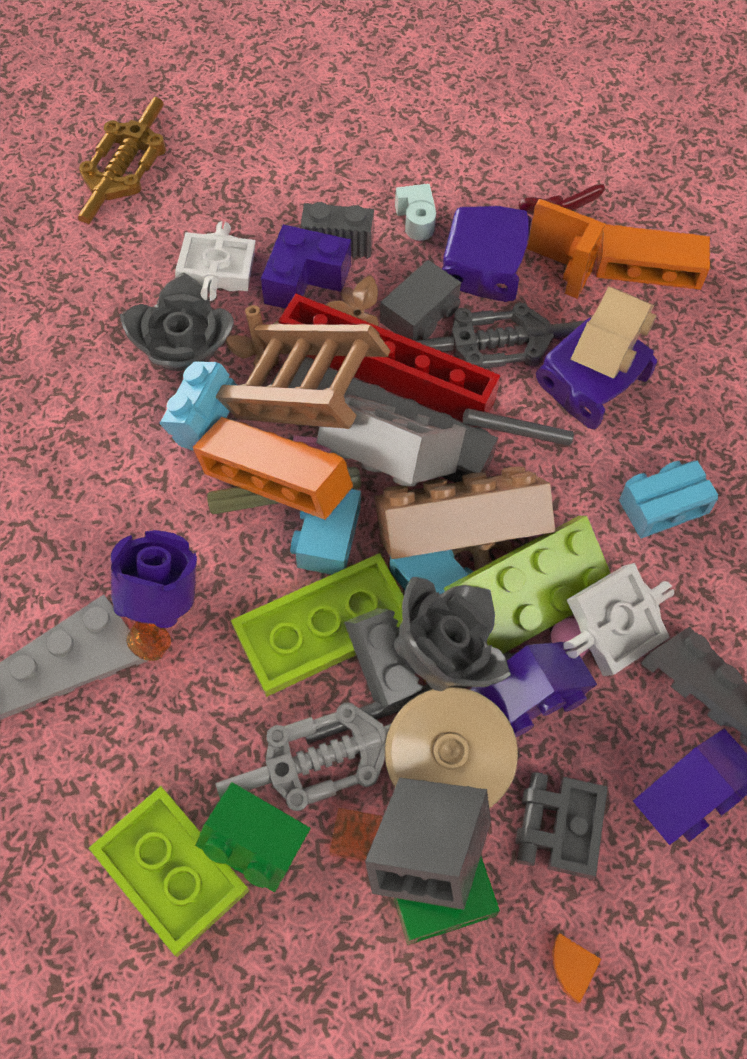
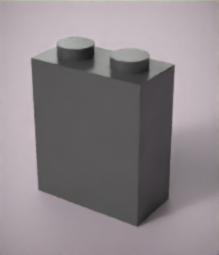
[365,778,491,910]

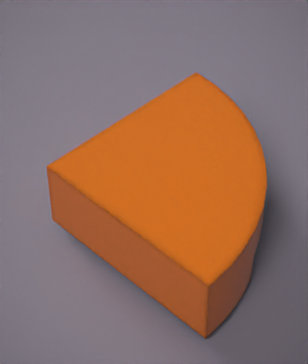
[552,933,601,1004]

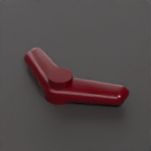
[518,184,605,216]

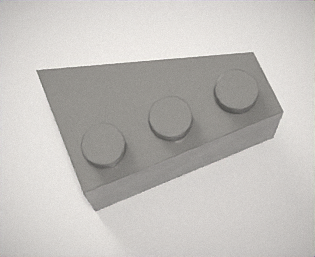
[316,394,466,486]

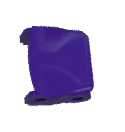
[442,206,532,302]
[536,317,657,430]

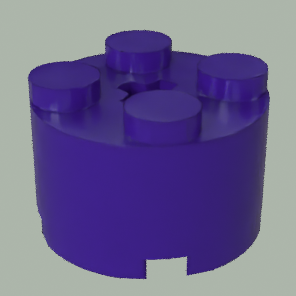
[111,530,197,628]

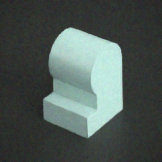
[395,184,436,241]

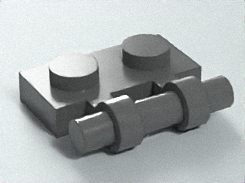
[515,772,608,880]

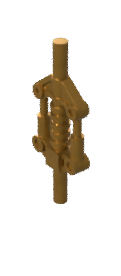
[78,97,166,224]

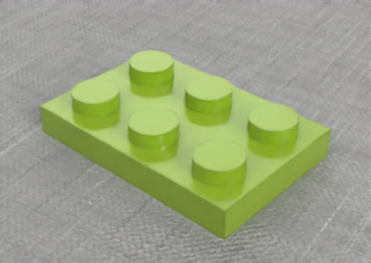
[88,786,249,957]

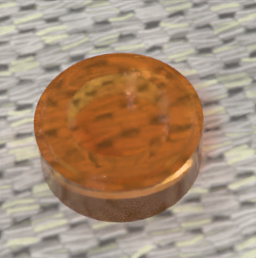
[126,621,171,661]

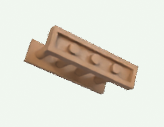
[216,323,391,429]

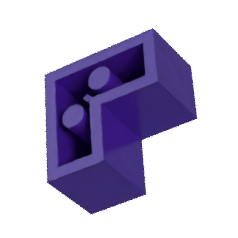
[261,224,351,309]
[469,642,597,737]
[633,728,747,846]

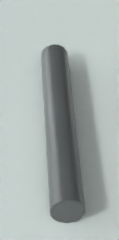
[463,408,574,446]

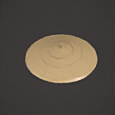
[385,687,518,808]

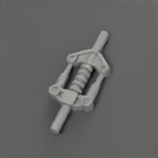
[215,702,391,811]

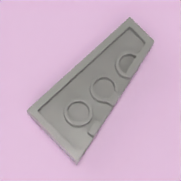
[0,594,151,720]

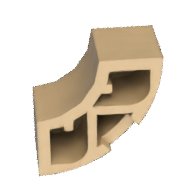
[570,286,657,379]

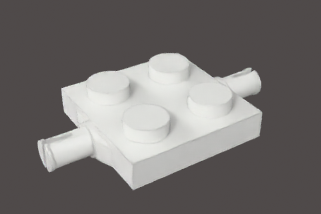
[175,221,255,301]
[564,563,674,676]

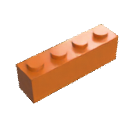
[193,417,353,520]

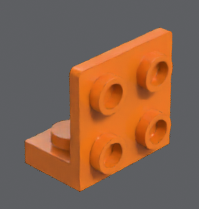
[527,199,606,299]

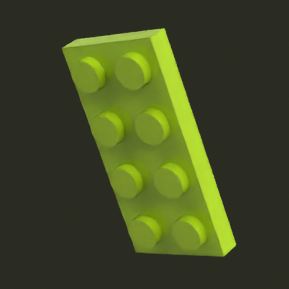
[444,516,611,654]
[231,553,404,697]

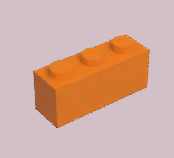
[596,224,710,290]

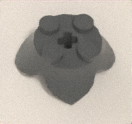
[120,273,234,371]
[394,577,511,691]

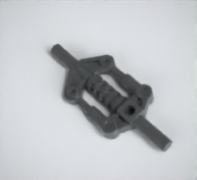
[415,303,584,369]

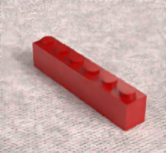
[278,293,501,428]

